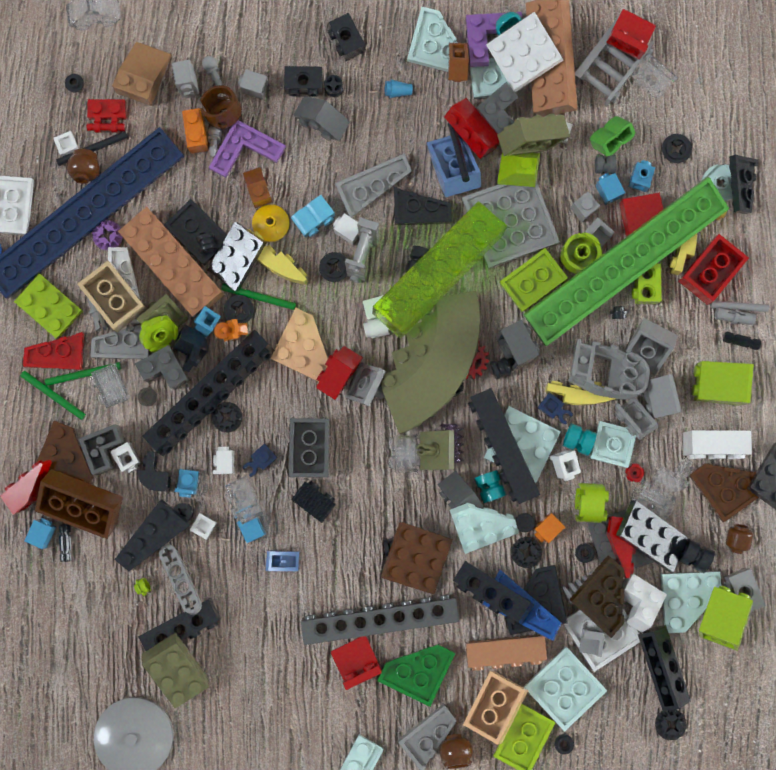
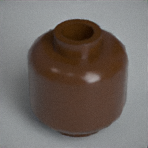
[726,524,753,554]

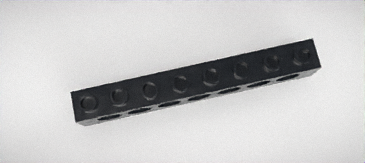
[142,329,275,457]

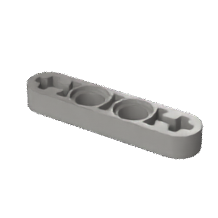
[159,544,202,615]

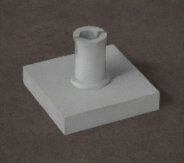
[345,363,386,406]

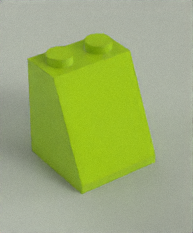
[692,361,754,406]
[699,586,753,651]

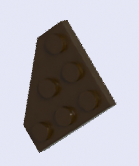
[569,555,624,638]

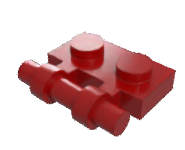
[86,99,127,133]

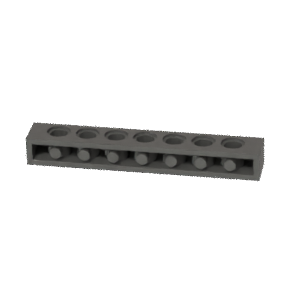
[301,594,459,645]

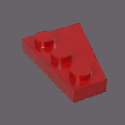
[23,332,85,370]

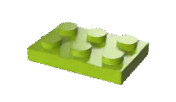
[499,248,568,312]
[14,273,83,339]
[493,704,556,770]

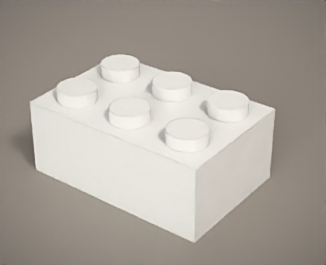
[683,430,752,459]

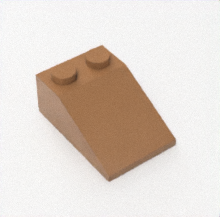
[112,42,172,106]

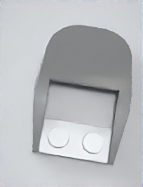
[568,339,650,399]

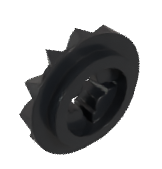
[661,134,692,164]
[319,252,347,283]
[224,295,254,323]
[212,402,243,433]
[511,537,542,568]
[655,710,687,741]

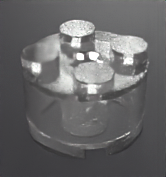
[389,434,420,473]

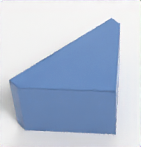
[266,550,299,571]

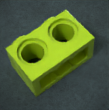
[632,264,662,304]

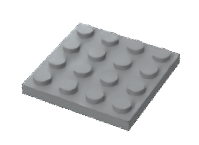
[462,181,560,269]

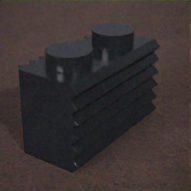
[291,481,337,523]

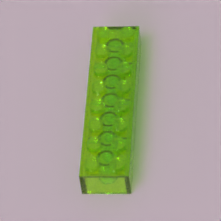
[372,201,507,339]

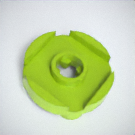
[139,315,178,353]

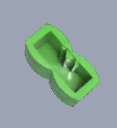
[590,116,636,156]

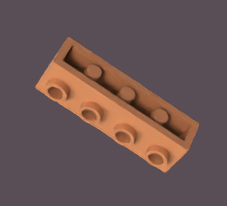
[465,634,547,671]

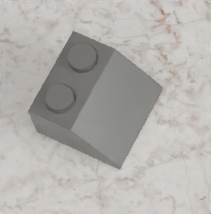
[625,318,678,374]
[642,374,681,419]

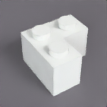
[623,574,667,632]

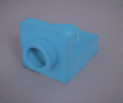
[174,469,200,498]

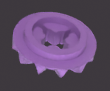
[92,220,123,250]

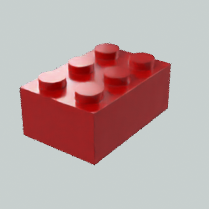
[678,234,749,305]

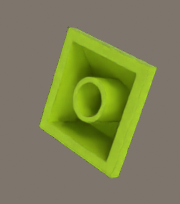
[497,152,540,187]

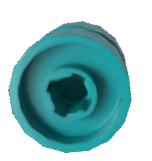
[562,423,597,456]
[474,470,507,504]

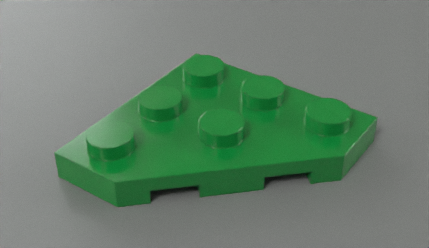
[377,644,456,707]

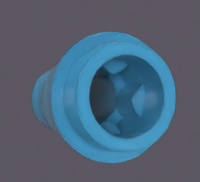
[385,79,413,98]

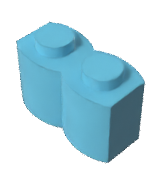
[291,195,335,238]

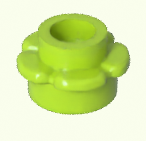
[134,577,151,596]

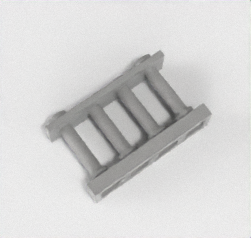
[575,16,655,106]
[345,217,379,283]

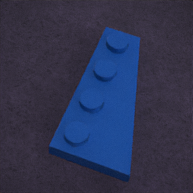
[483,570,562,641]

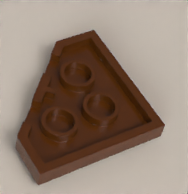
[37,421,94,484]
[688,463,759,522]

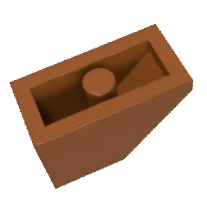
[448,43,469,82]
[243,167,273,209]

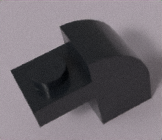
[173,324,209,372]
[137,451,172,492]

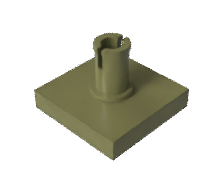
[137,294,188,337]
[417,430,454,470]

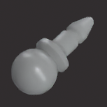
[202,56,222,86]
[207,126,223,157]

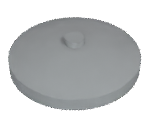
[94,697,174,770]

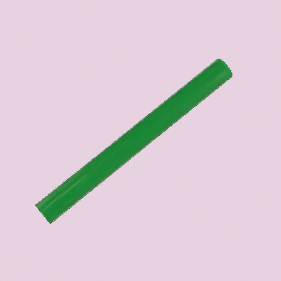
[221,283,296,310]
[45,362,122,386]
[20,371,86,420]

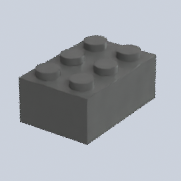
[495,320,540,371]
[289,418,330,478]

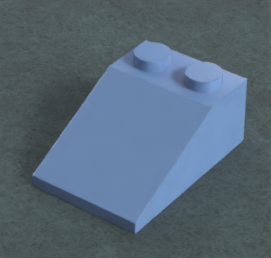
[427,134,481,198]

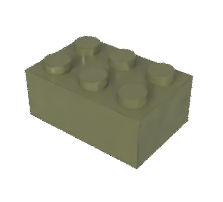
[497,113,570,156]
[142,633,209,709]

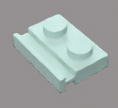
[340,734,384,770]

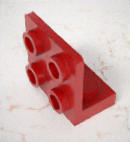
[606,9,656,60]
[331,636,382,690]

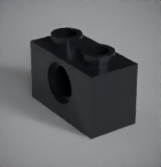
[327,13,366,61]
[284,66,323,97]

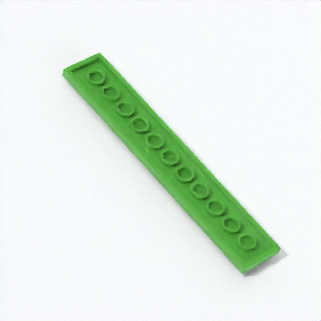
[523,177,729,346]

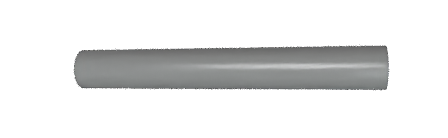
[710,301,769,312]

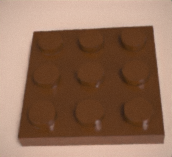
[381,521,453,595]

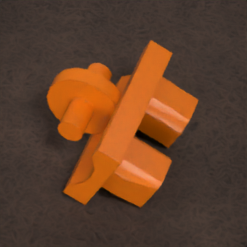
[214,319,248,342]

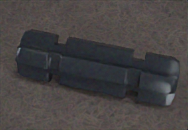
[723,332,761,350]
[59,524,71,562]

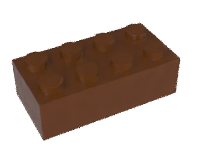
[35,469,123,539]

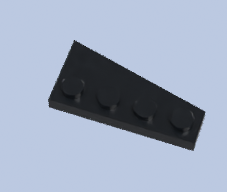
[114,500,191,572]

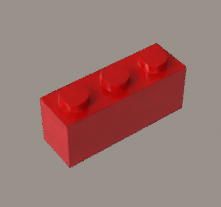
[444,98,500,159]

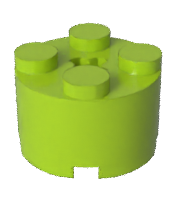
[560,233,602,274]
[575,483,609,523]

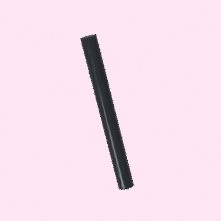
[448,122,470,182]
[56,130,129,166]

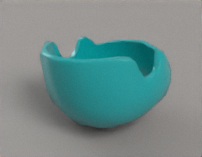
[495,11,523,36]

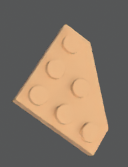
[271,308,328,382]

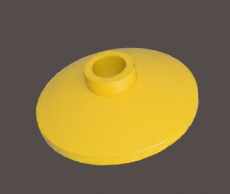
[252,205,290,242]

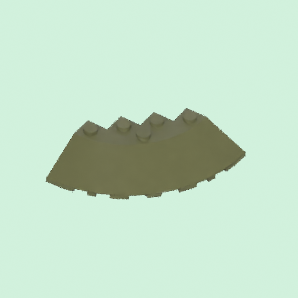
[380,290,481,434]

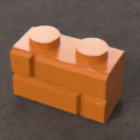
[182,108,209,153]

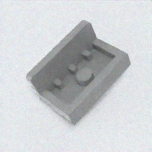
[615,398,658,440]

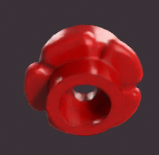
[625,463,644,482]

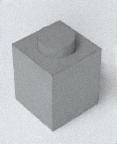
[238,69,269,99]
[570,192,600,222]

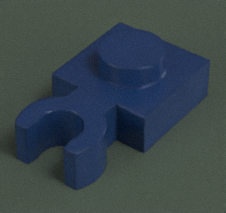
[537,392,573,425]
[242,443,278,477]

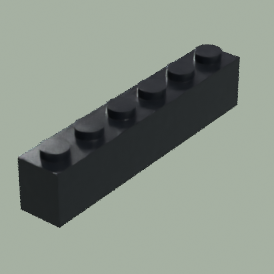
[468,388,540,504]

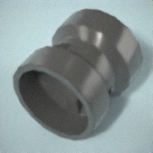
[594,154,617,174]

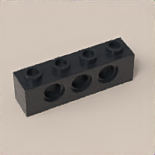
[453,561,534,625]
[138,598,221,651]
[638,625,691,711]

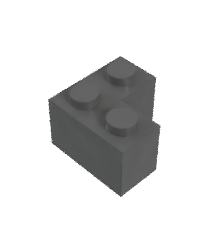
[476,82,518,134]
[293,96,350,141]
[135,345,190,390]
[79,424,126,476]
[437,471,484,509]

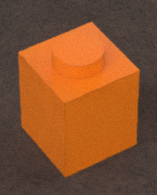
[533,513,565,543]

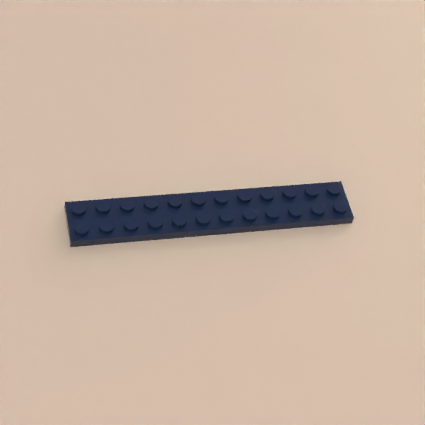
[0,127,184,299]

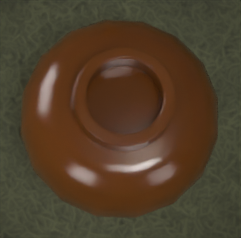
[67,149,100,184]
[439,734,473,769]

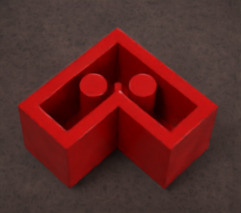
[316,346,363,400]

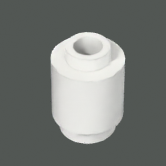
[363,316,392,339]

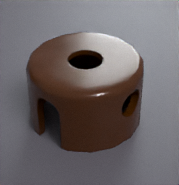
[200,85,242,129]

